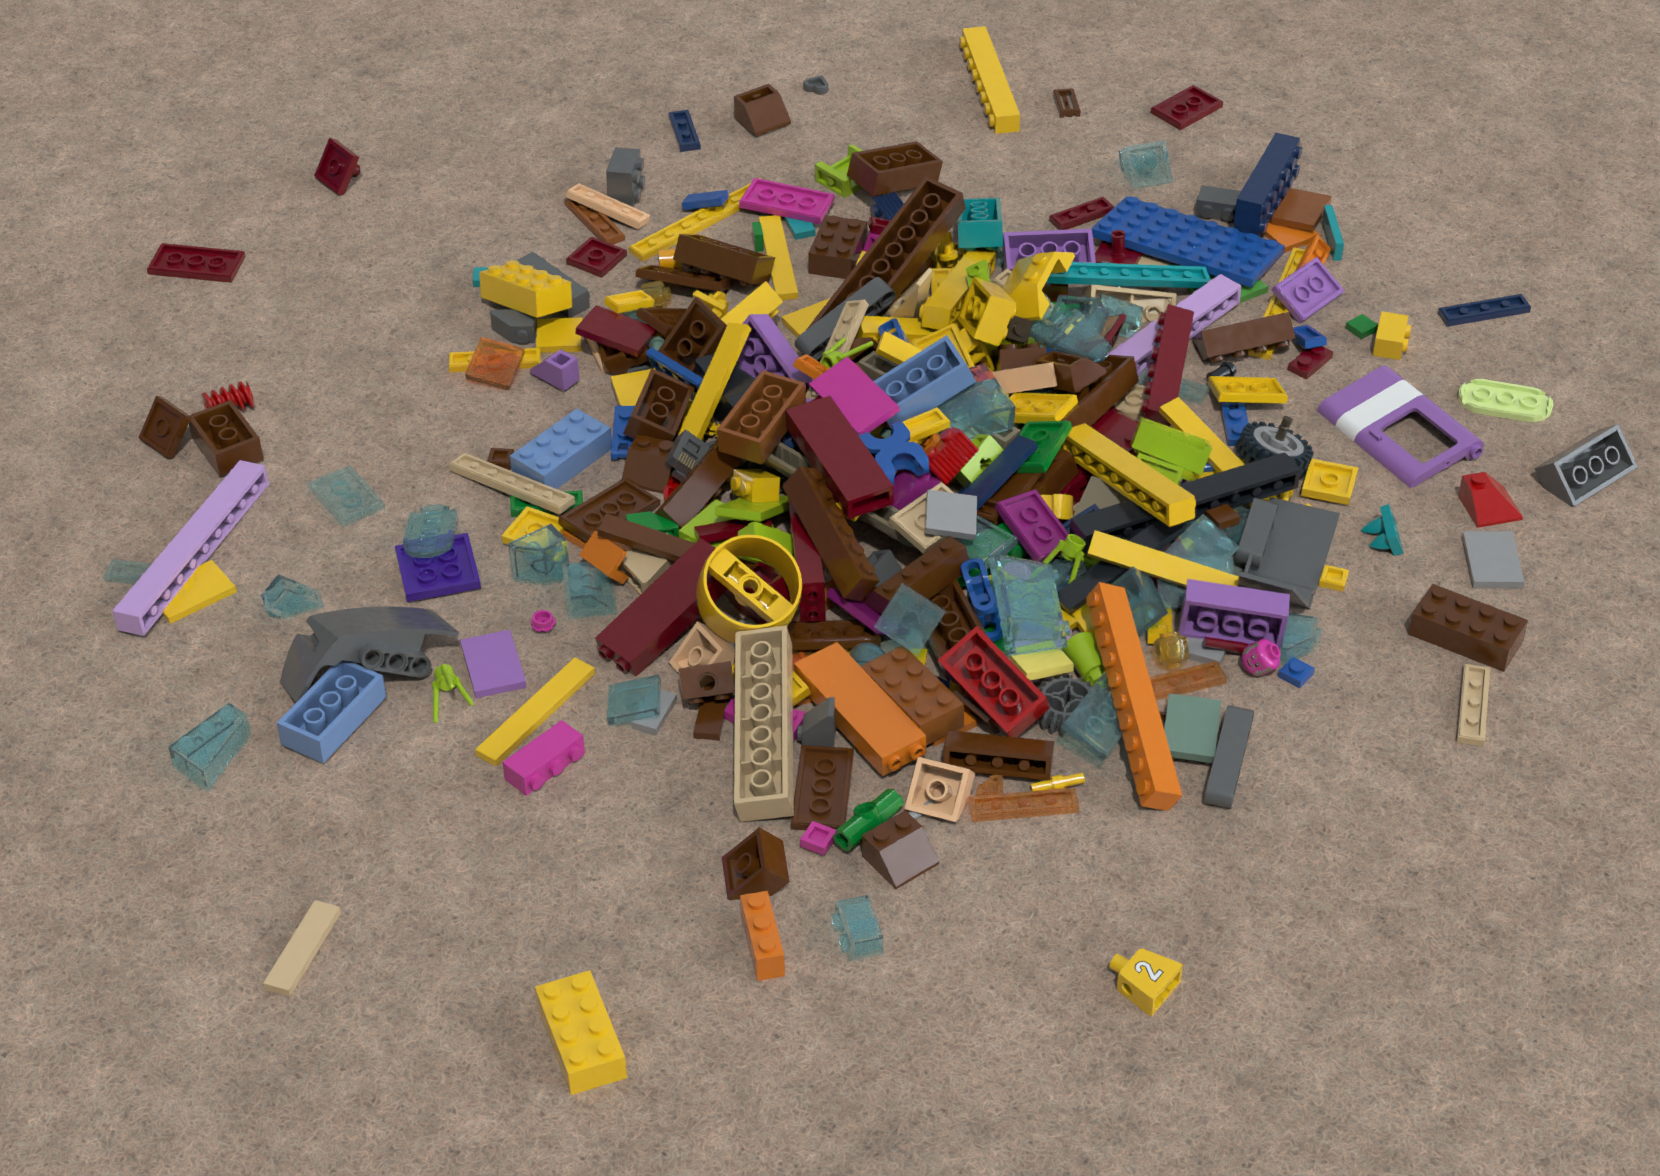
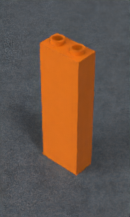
[794,642,926,776]

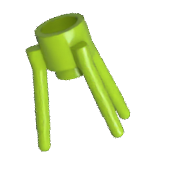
[821,338,874,368]
[1029,534,1086,584]
[431,664,474,723]

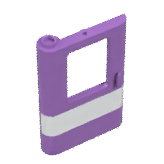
[1317,365,1484,488]

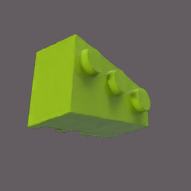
[1130,417,1212,476]

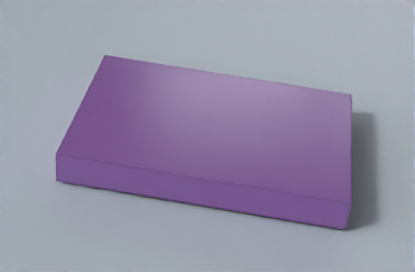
[1271,257,1345,323]
[460,630,527,698]

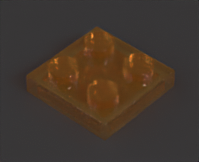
[465,337,525,390]

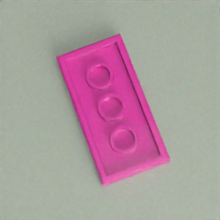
[739,178,835,224]
[809,356,900,435]

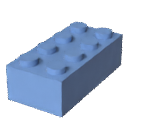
[874,335,976,429]
[510,409,612,489]
[277,660,386,764]

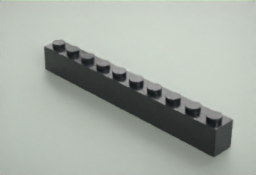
[1070,452,1301,555]

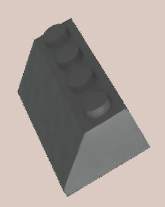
[1535,424,1638,507]

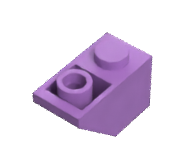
[530,349,580,391]

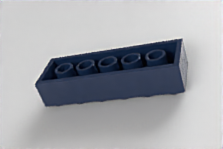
[1234,133,1302,237]

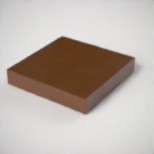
[138,396,191,459]

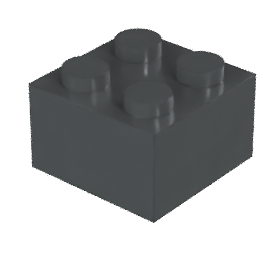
[606,147,645,207]

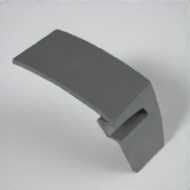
[1235,497,1340,608]
[280,606,459,702]

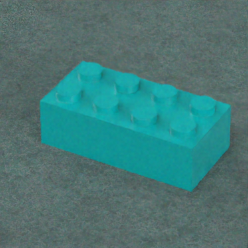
[957,197,1003,251]

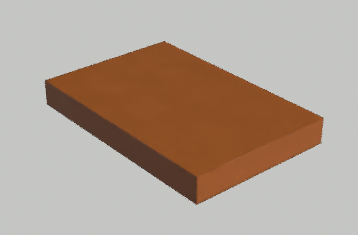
[1271,188,1332,232]

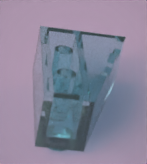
[168,703,251,793]

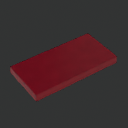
[147,243,246,283]

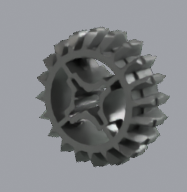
[1036,675,1102,737]

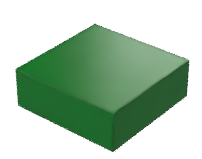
[752,222,764,252]
[1345,314,1378,339]

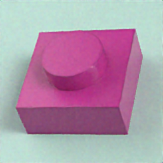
[800,821,836,856]

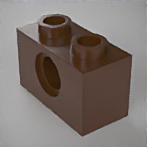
[678,661,735,704]

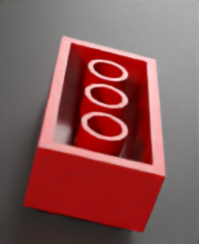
[938,626,1050,737]

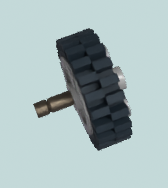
[1236,416,1314,479]

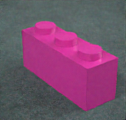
[502,720,585,796]

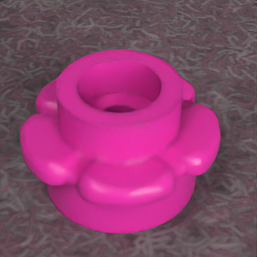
[531,610,556,632]

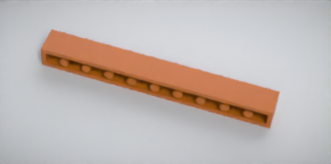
[1086,582,1182,811]

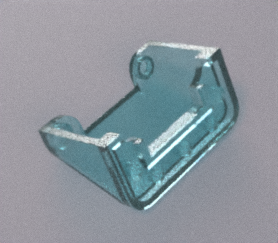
[1029,293,1113,362]
[988,554,1071,657]

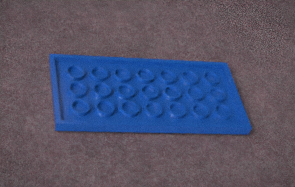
[1091,196,1285,287]

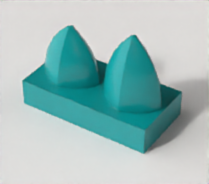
[1361,504,1404,556]

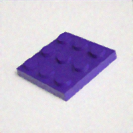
[395,533,481,602]

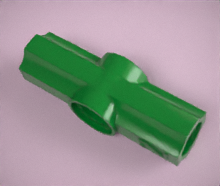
[833,789,904,851]

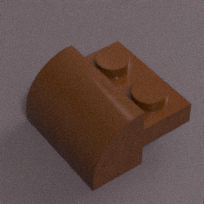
[597,342,649,375]

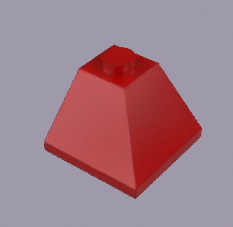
[1458,472,1523,528]

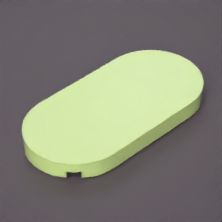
[1458,379,1553,422]

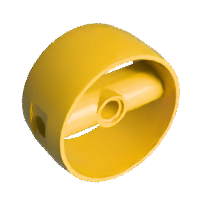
[696,535,802,643]

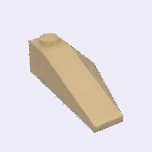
[882,268,933,318]
[1082,285,1176,327]

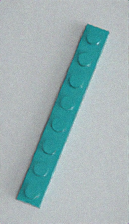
[1046,262,1211,288]

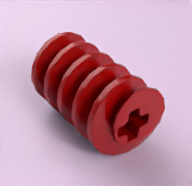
[201,381,254,411]

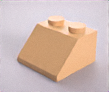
[669,621,735,689]
[904,757,975,823]

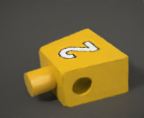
[1109,949,1183,1017]

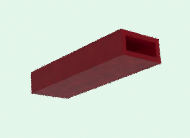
[786,395,894,519]
[788,498,826,623]
[595,538,727,677]

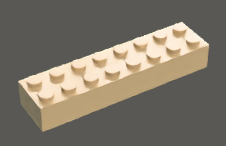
[734,626,794,822]

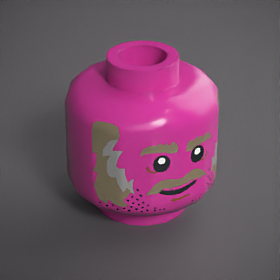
[1241,639,1281,677]

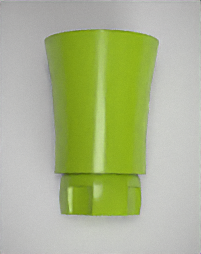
[1062,632,1109,691]

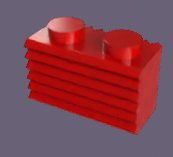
[924,427,979,485]

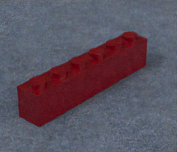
[1139,304,1194,427]

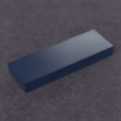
[668,110,701,152]

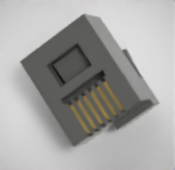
[665,429,710,481]

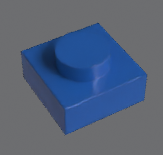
[1278,657,1315,688]

